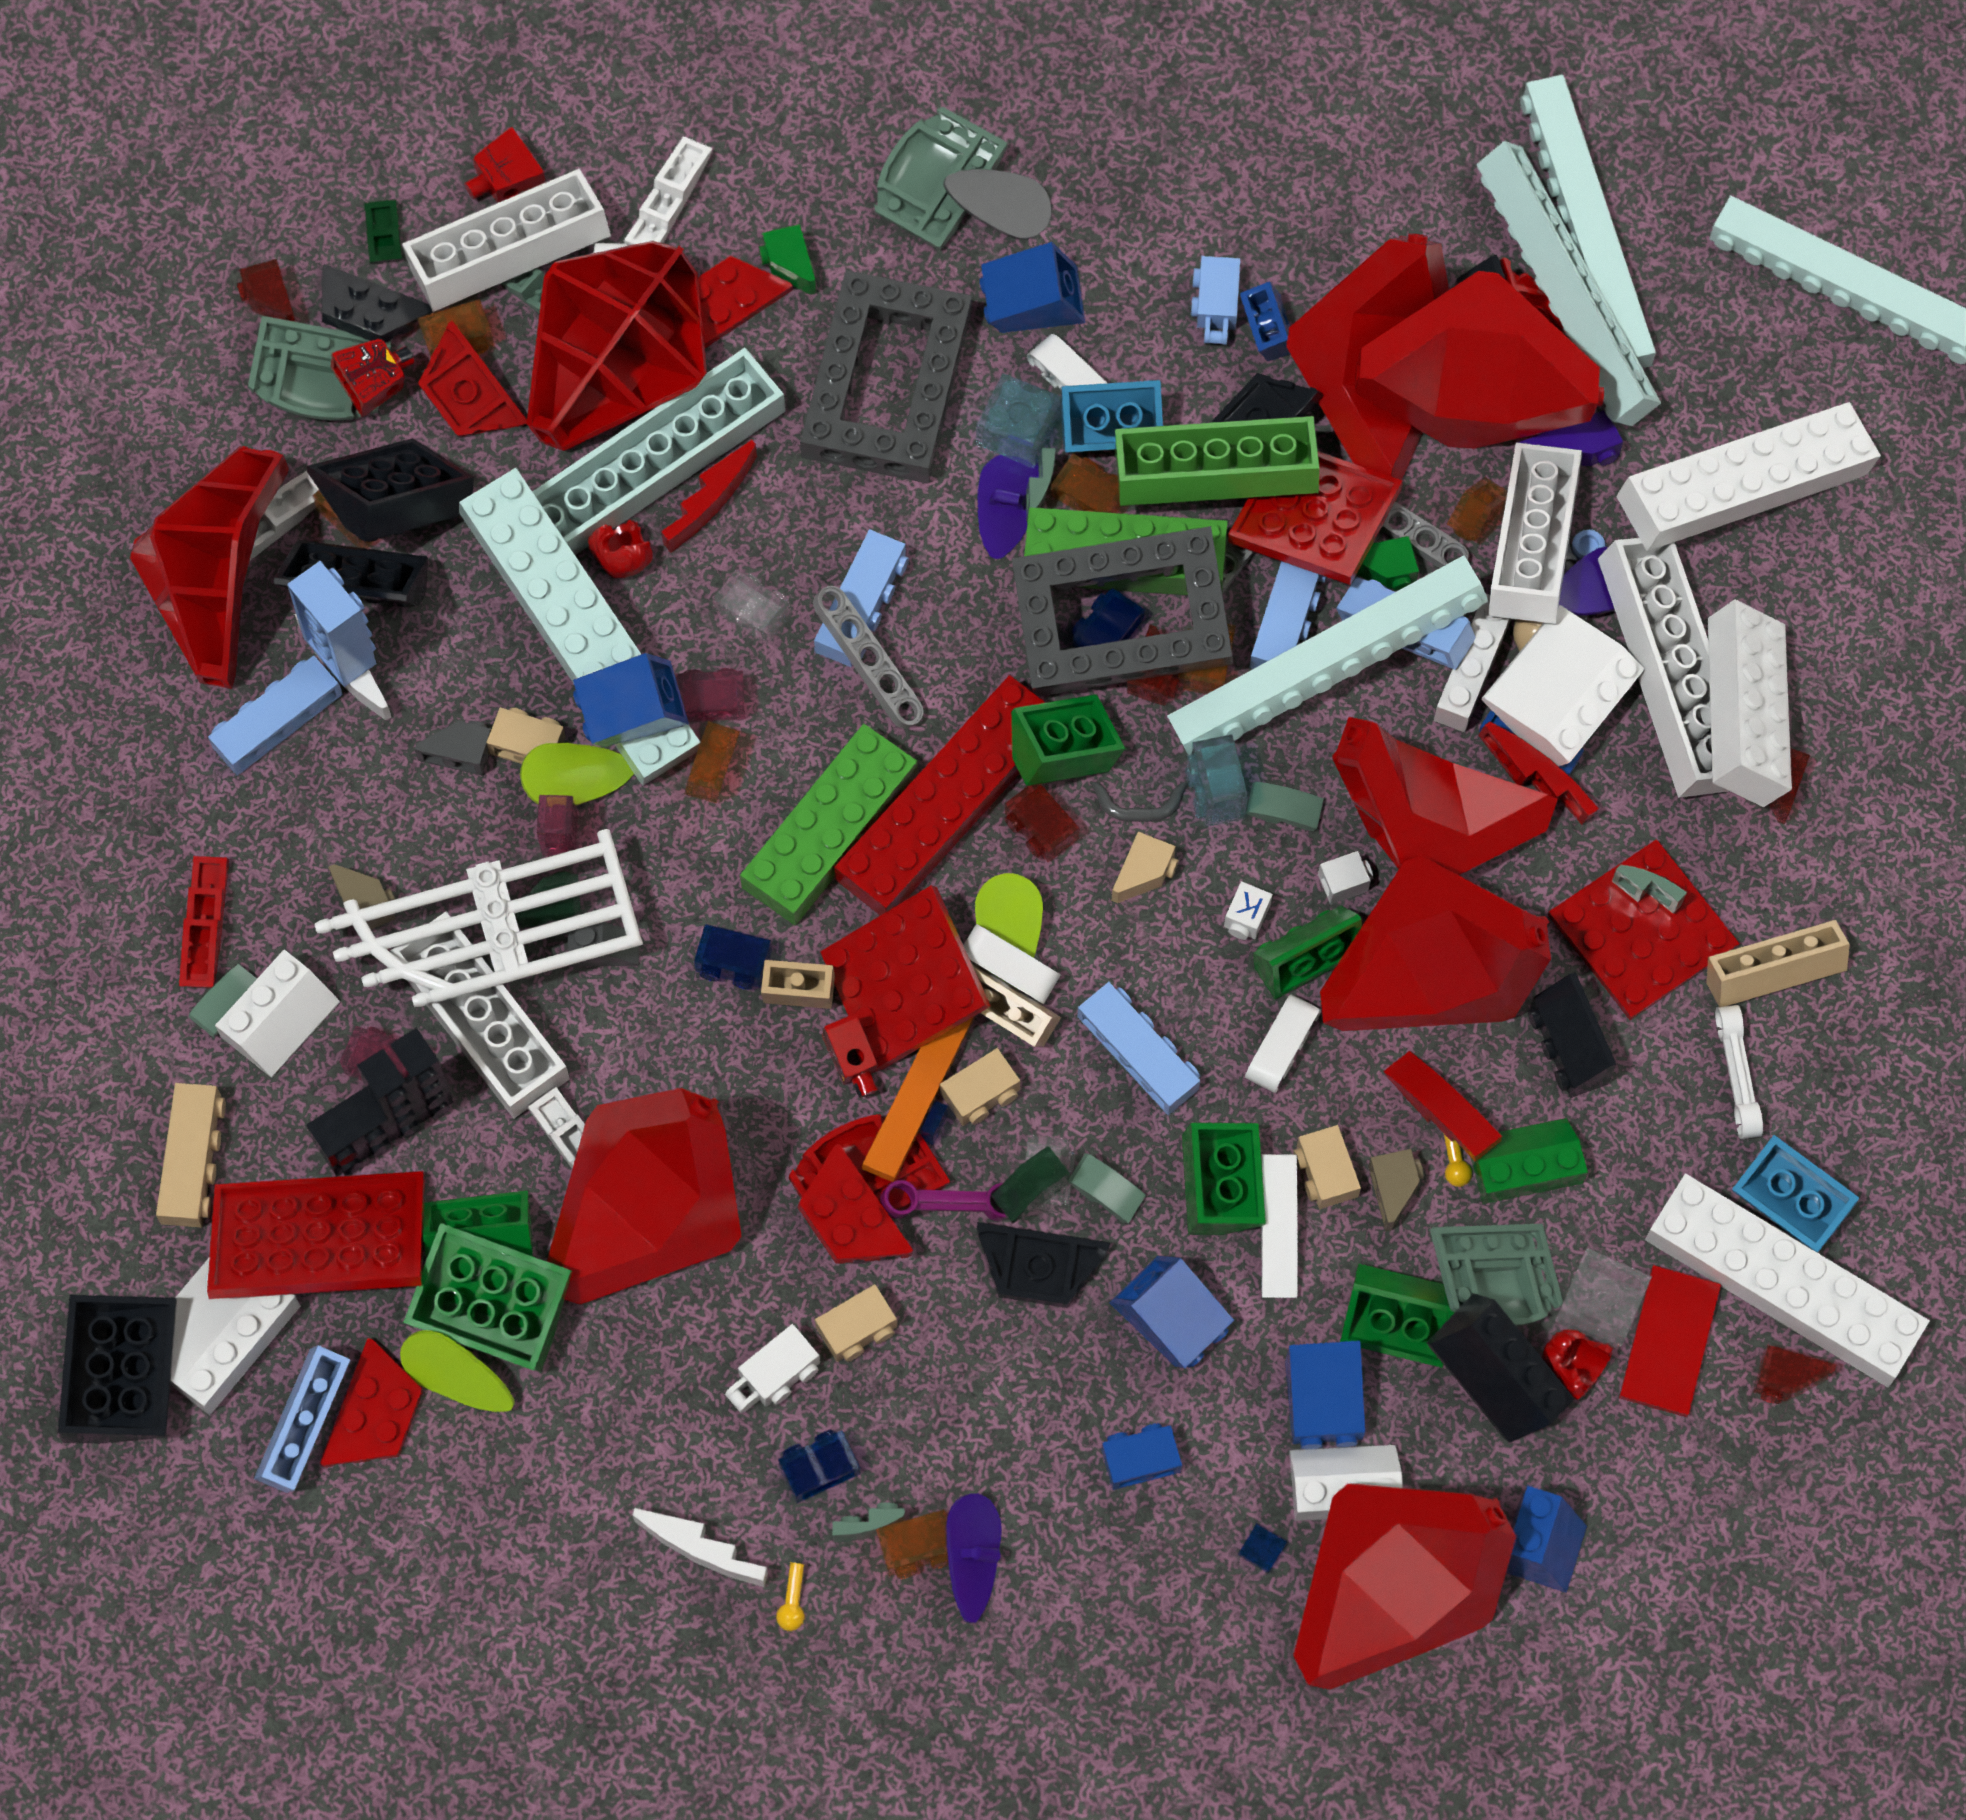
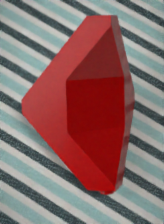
[1286,233,1449,479]
[526,241,707,451]
[1355,271,1604,449]
[130,446,289,689]
[1332,717,1558,875]
[1320,855,1551,1031]
[547,1088,742,1305]
[1293,1483,1516,1690]

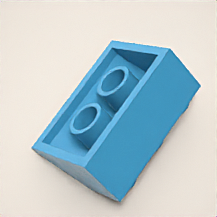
[1061,380,1163,452]
[1732,1135,1859,1253]

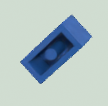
[1101,1423,1182,1490]

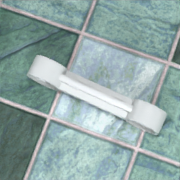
[1715,1005,1763,1139]

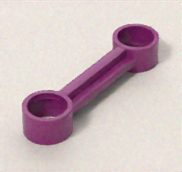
[880,1180,1020,1221]

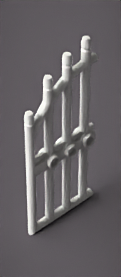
[315,829,643,1007]

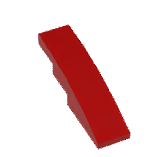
[661,440,757,553]
[1478,721,1599,825]
[179,856,229,988]
[1383,1051,1502,1162]

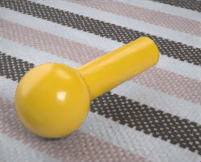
[1443,1133,1472,1187]
[776,1562,805,1631]

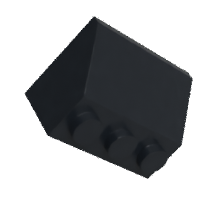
[1528,972,1617,1098]

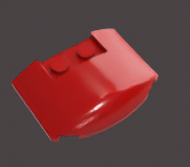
[788,1114,950,1211]

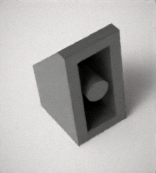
[415,720,491,776]
[568,922,639,967]

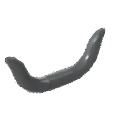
[1092,782,1187,822]

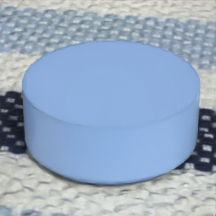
[1571,530,1605,560]

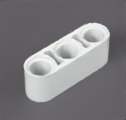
[1027,334,1107,389]
[963,924,1061,1004]
[1245,994,1321,1094]

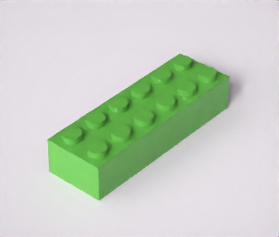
[1115,416,1320,506]
[1024,507,1227,595]
[740,724,918,926]

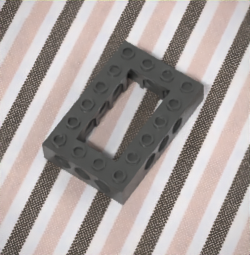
[800,270,972,484]
[1012,526,1233,696]

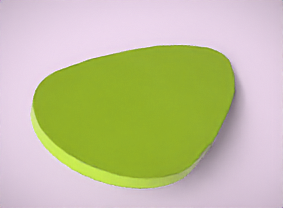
[520,743,634,809]
[975,873,1043,990]
[400,1330,515,1412]

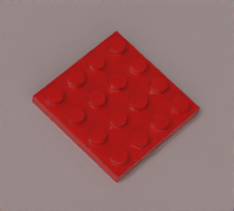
[1228,451,1403,585]
[1548,839,1740,1020]
[820,885,991,1072]

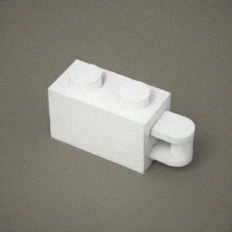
[725,1324,820,1413]

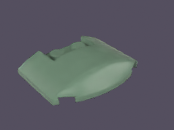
[875,107,1008,250]
[248,316,391,420]
[1430,1224,1563,1327]

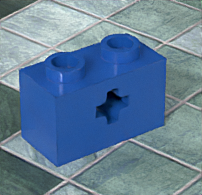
[1240,281,1290,361]

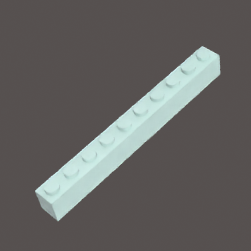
[1520,75,1656,368]
[1476,141,1661,426]
[1710,195,1966,364]
[1167,555,1488,761]

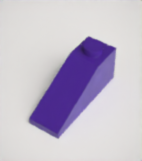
[1519,410,1623,466]

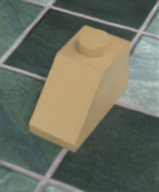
[1112,832,1179,903]

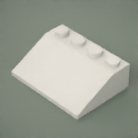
[1481,605,1645,767]
[170,1258,301,1415]

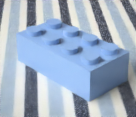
[287,561,376,687]

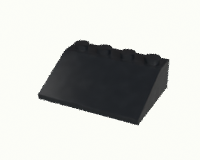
[307,438,474,542]
[274,540,428,607]
[58,1295,177,1444]

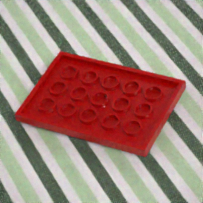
[207,1171,425,1299]

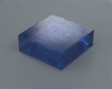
[921,1101,948,1145]
[1238,1523,1287,1574]

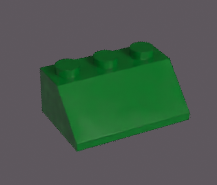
[1011,694,1125,786]
[1253,906,1362,1000]
[1470,1118,1588,1204]
[1182,1123,1266,1235]
[423,1190,533,1259]
[1340,1263,1455,1368]

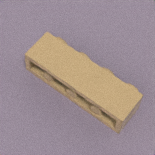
[1707,920,1850,1007]
[970,960,1061,1047]
[156,1083,226,1227]

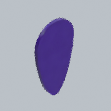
[977,453,1039,559]
[1559,547,1615,616]
[946,1493,1002,1623]

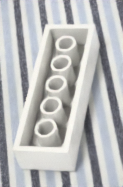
[402,169,611,312]
[1489,443,1582,624]
[1708,599,1792,807]
[390,912,570,1119]

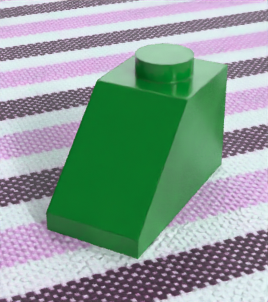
[758,224,816,295]
[1357,536,1419,592]

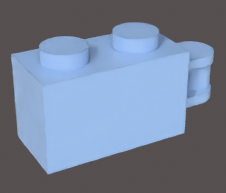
[1191,256,1240,345]

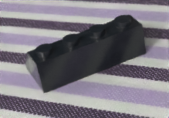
[1426,1293,1574,1443]

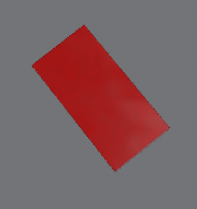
[1619,1265,1721,1417]

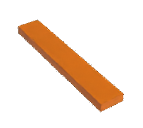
[862,1016,975,1182]

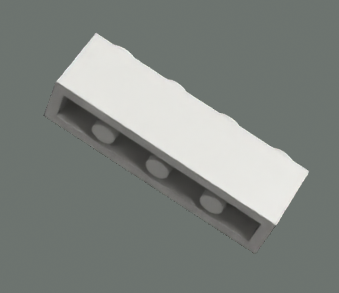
[1434,593,1512,732]

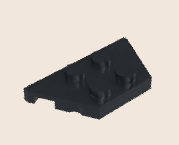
[322,264,437,343]
[1212,373,1323,423]
[977,1222,1110,1308]

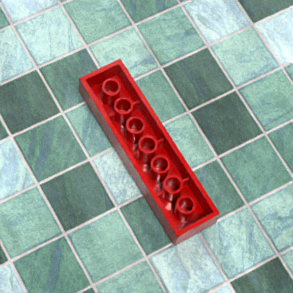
[834,675,1045,915]

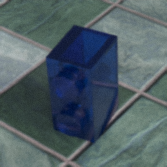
[694,924,772,990]

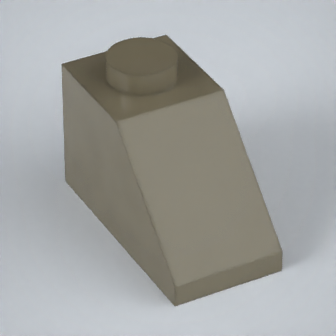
[328,864,396,934]
[1368,1149,1423,1232]

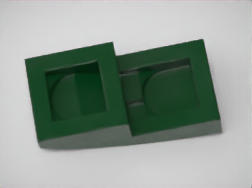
[364,199,402,264]

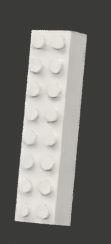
[1616,402,1881,551]
[1598,538,1729,798]
[1645,1173,1930,1388]

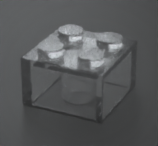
[1555,1248,1652,1349]

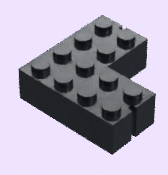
[306,1027,453,1177]

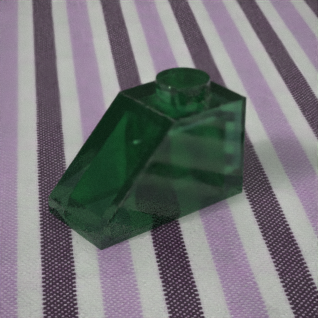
[515,871,582,928]
[992,1145,1069,1224]

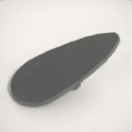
[943,169,1051,239]

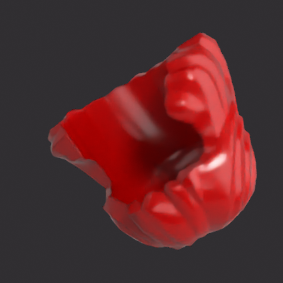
[588,520,653,579]
[1542,1329,1613,1400]

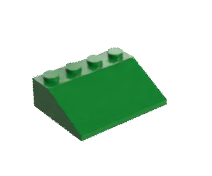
[403,1223,572,1372]

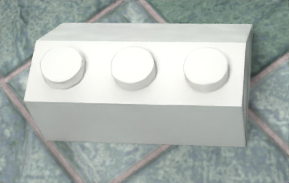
[215,950,340,1078]
[1289,1445,1403,1521]

